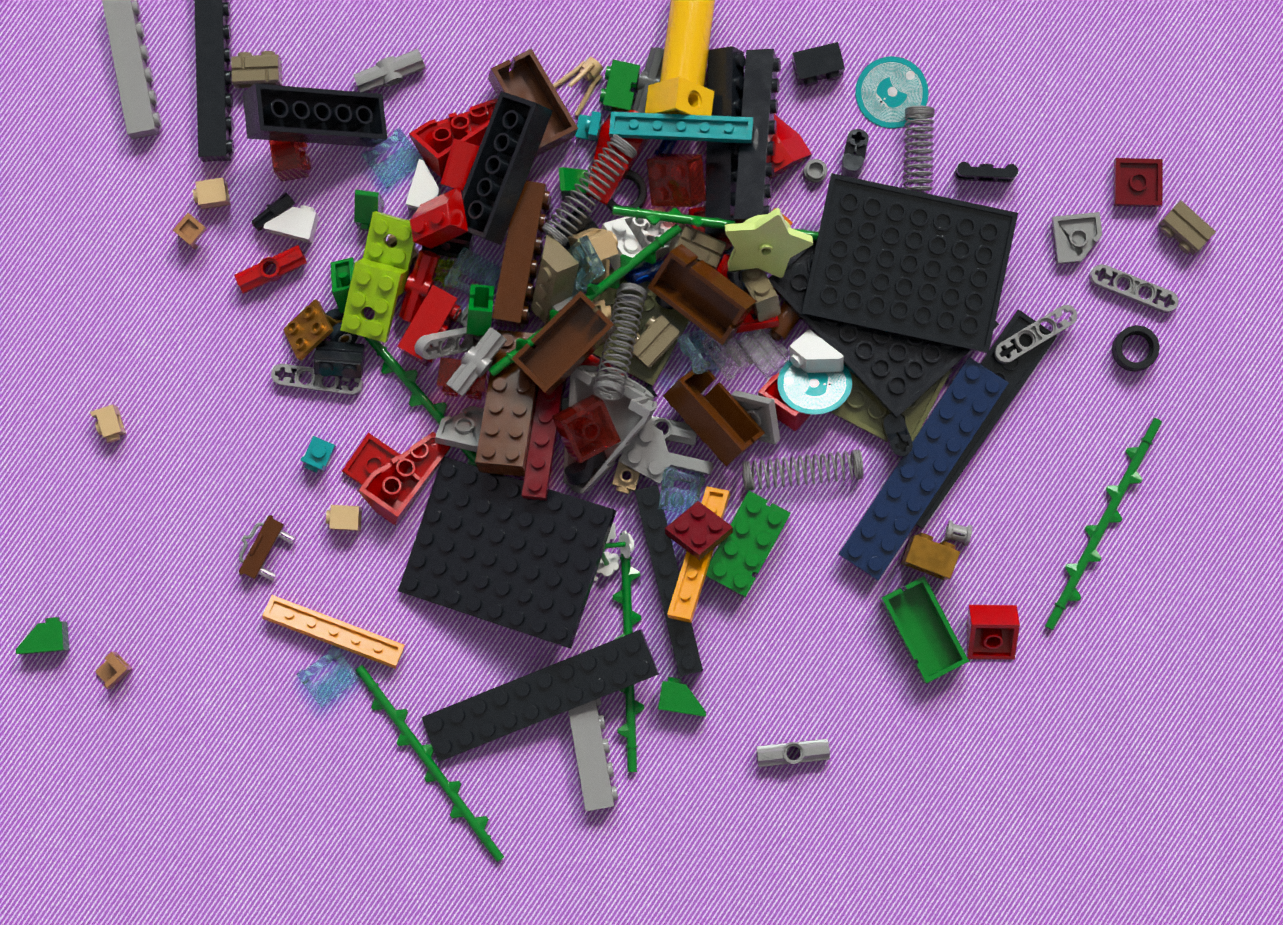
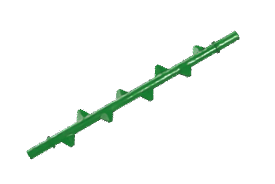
[612,205,818,241]
[488,223,682,377]
[364,337,477,467]
[1045,418,1162,630]
[613,533,644,772]
[355,665,504,862]

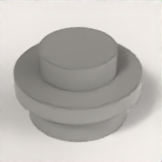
[804,159,827,183]

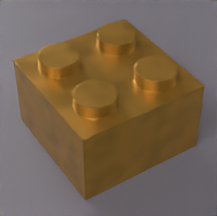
[900,532,960,581]

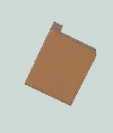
[173,213,207,250]
[96,652,132,689]

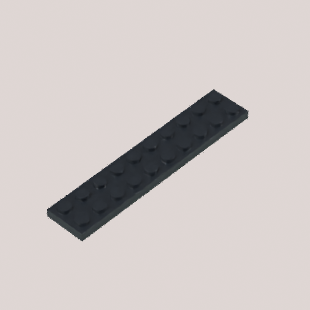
[915,309,1057,529]
[422,629,659,762]

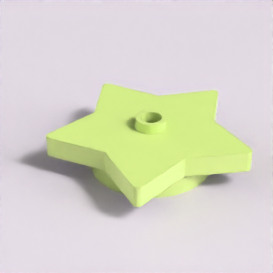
[725,208,813,278]

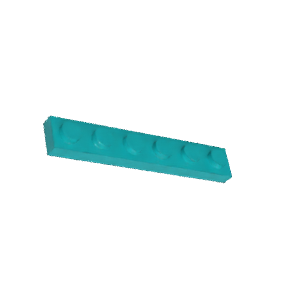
[609,112,754,143]

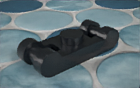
[954,162,1018,183]

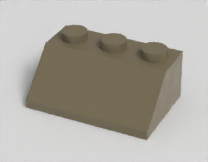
[531,234,579,324]

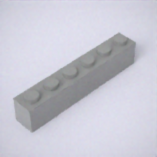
[102,0,162,139]
[568,698,618,811]

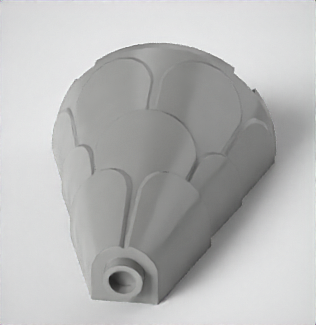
[563,365,657,494]

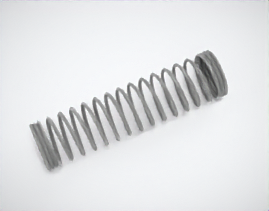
[903,106,935,191]
[542,134,637,246]
[593,283,647,401]
[742,449,864,491]

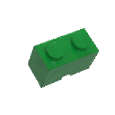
[599,59,640,112]
[466,284,494,336]

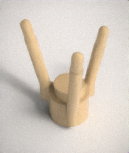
[553,56,603,117]

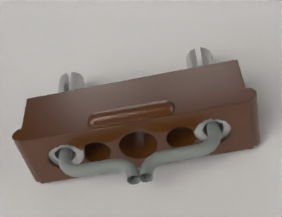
[239,515,295,581]

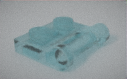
[361,127,423,189]
[568,235,605,292]
[444,247,501,296]
[677,330,724,374]
[658,467,705,514]
[296,646,360,708]

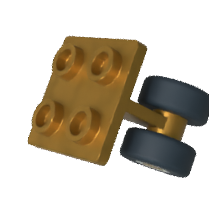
[283,299,358,361]

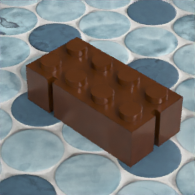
[488,48,578,157]
[648,244,757,345]
[511,291,617,396]
[663,363,765,467]

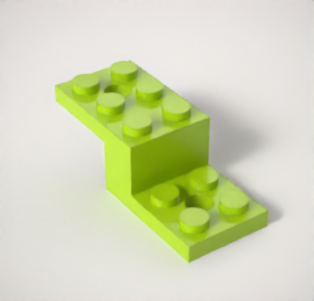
[340,211,416,343]

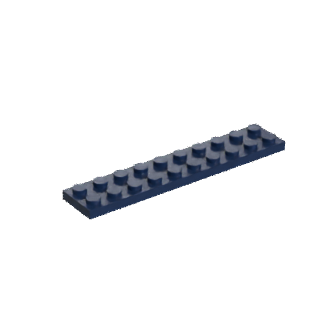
[838,357,1009,581]

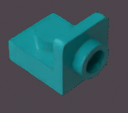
[575,111,602,142]
[300,436,336,473]

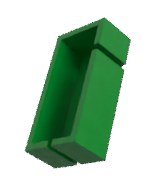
[706,490,791,598]
[879,576,969,684]

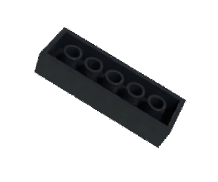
[243,83,387,147]
[462,91,553,245]

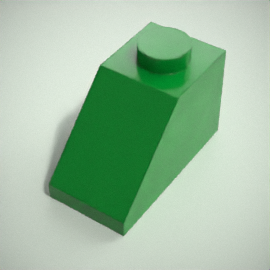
[559,167,590,200]
[354,189,384,232]
[330,257,355,313]
[16,617,69,654]
[658,677,706,717]

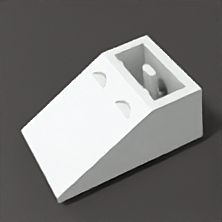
[601,206,674,274]

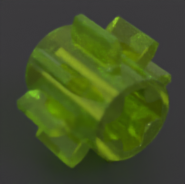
[434,257,462,287]

